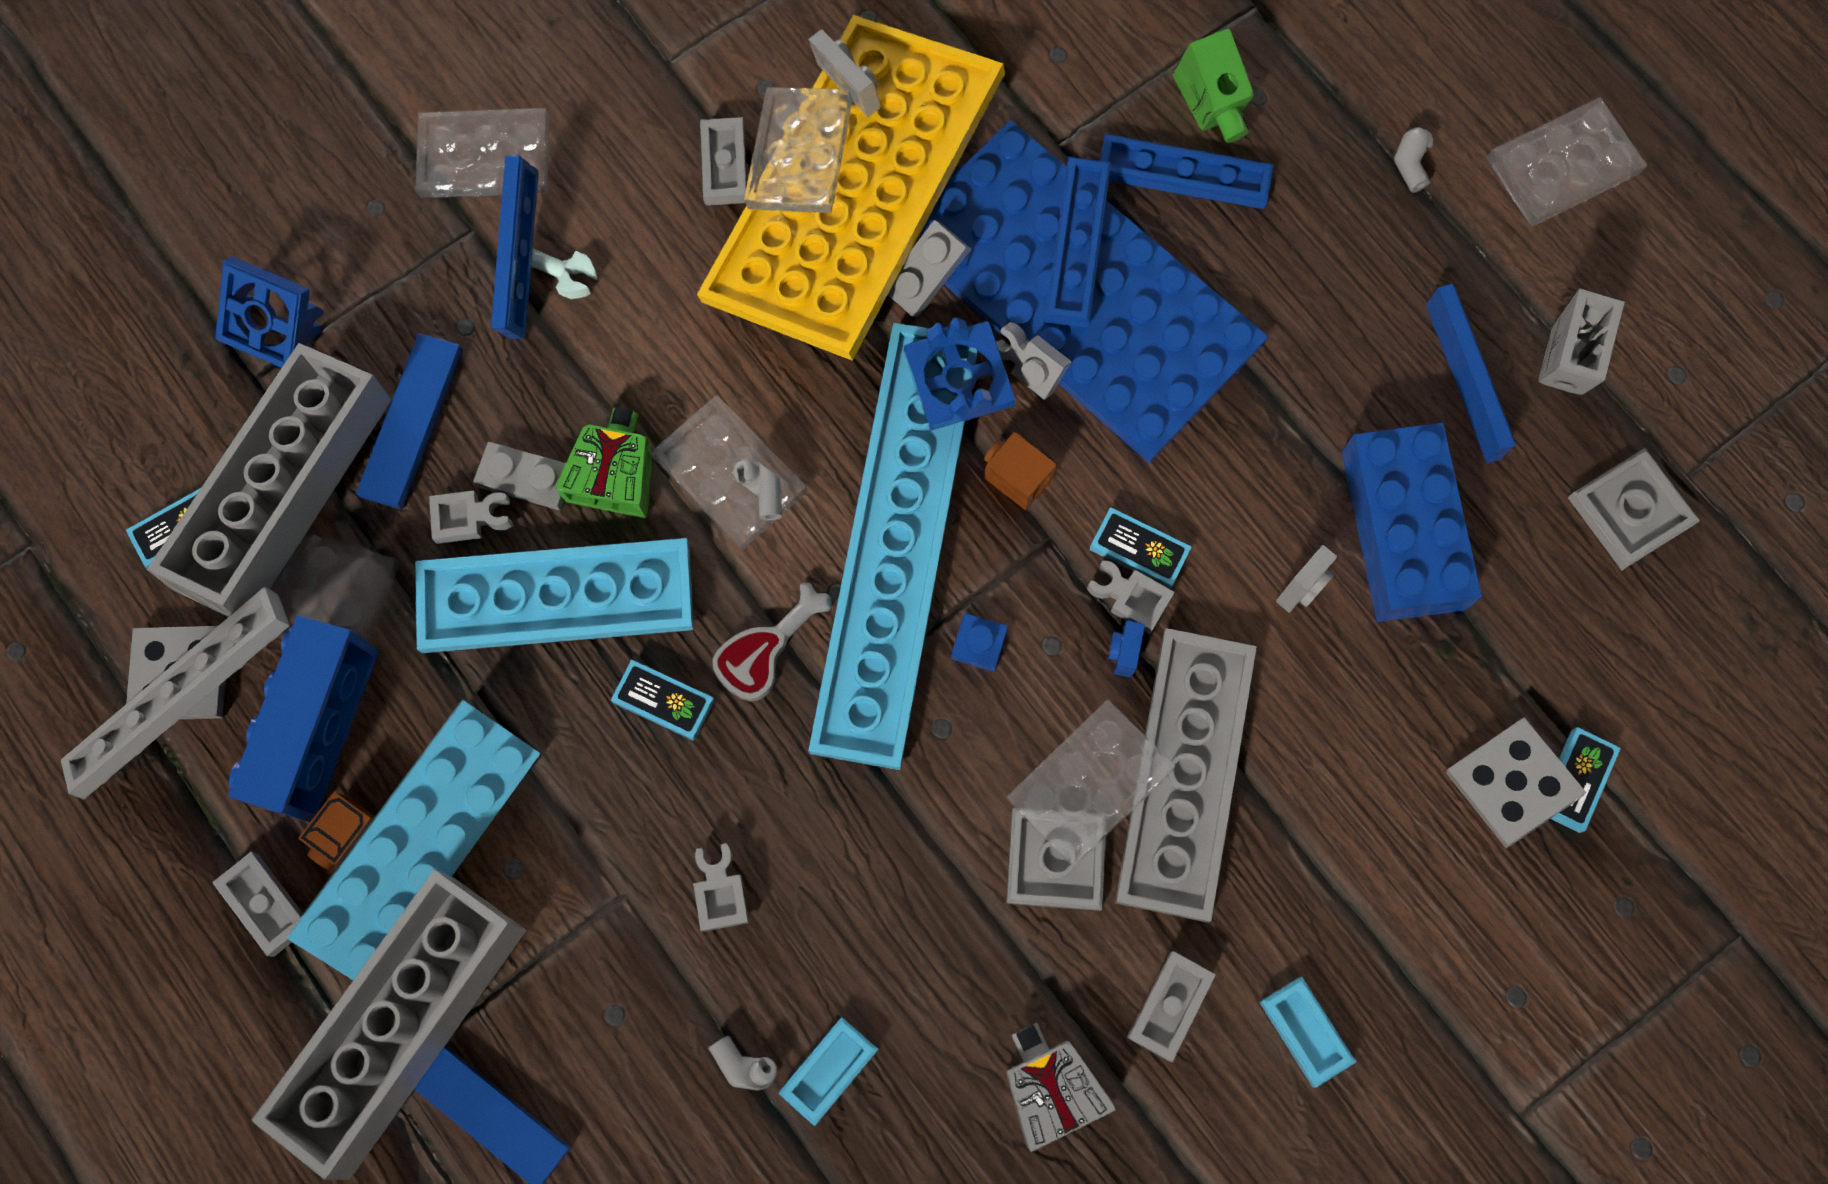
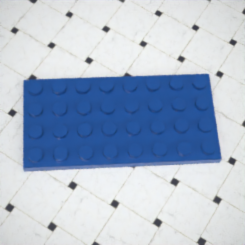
[913,120,1268,464]

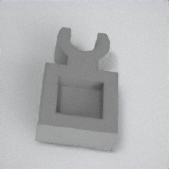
[996,322,1072,400]
[429,490,512,544]
[1087,561,1174,634]
[693,843,750,932]

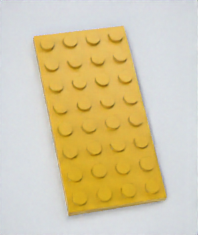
[697,15,1005,361]

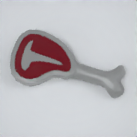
[713,582,832,702]

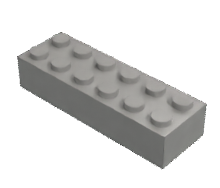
[146,343,391,617]
[251,869,527,1180]

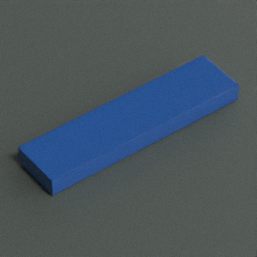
[1100,134,1273,209]
[491,156,539,339]
[1044,157,1111,328]
[1426,284,1516,463]
[356,333,463,510]
[415,1045,572,1184]

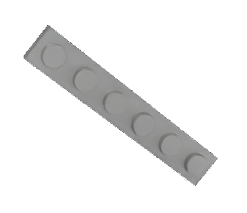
[61,587,290,800]

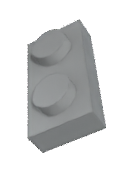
[808,29,881,117]
[700,117,748,206]
[888,220,971,318]
[473,442,566,511]
[1275,545,1338,613]
[212,852,303,957]
[1127,951,1216,1062]

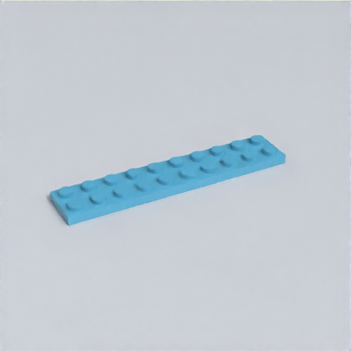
[808,323,978,770]

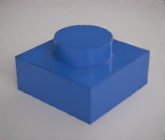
[951,613,1008,672]
[1108,620,1145,678]

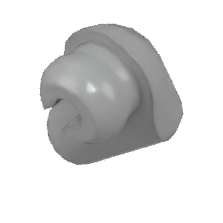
[1394,127,1433,193]
[733,459,782,520]
[708,1035,777,1090]

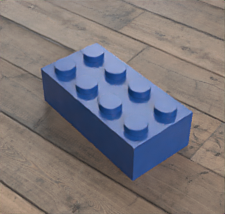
[1341,423,1482,622]
[227,615,379,823]

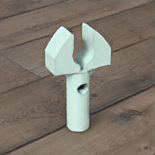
[531,249,598,299]

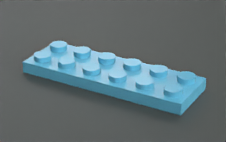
[415,538,694,653]
[287,700,541,980]

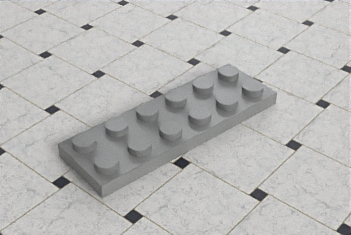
[1115,628,1257,923]

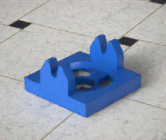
[215,256,324,368]
[904,318,1016,431]

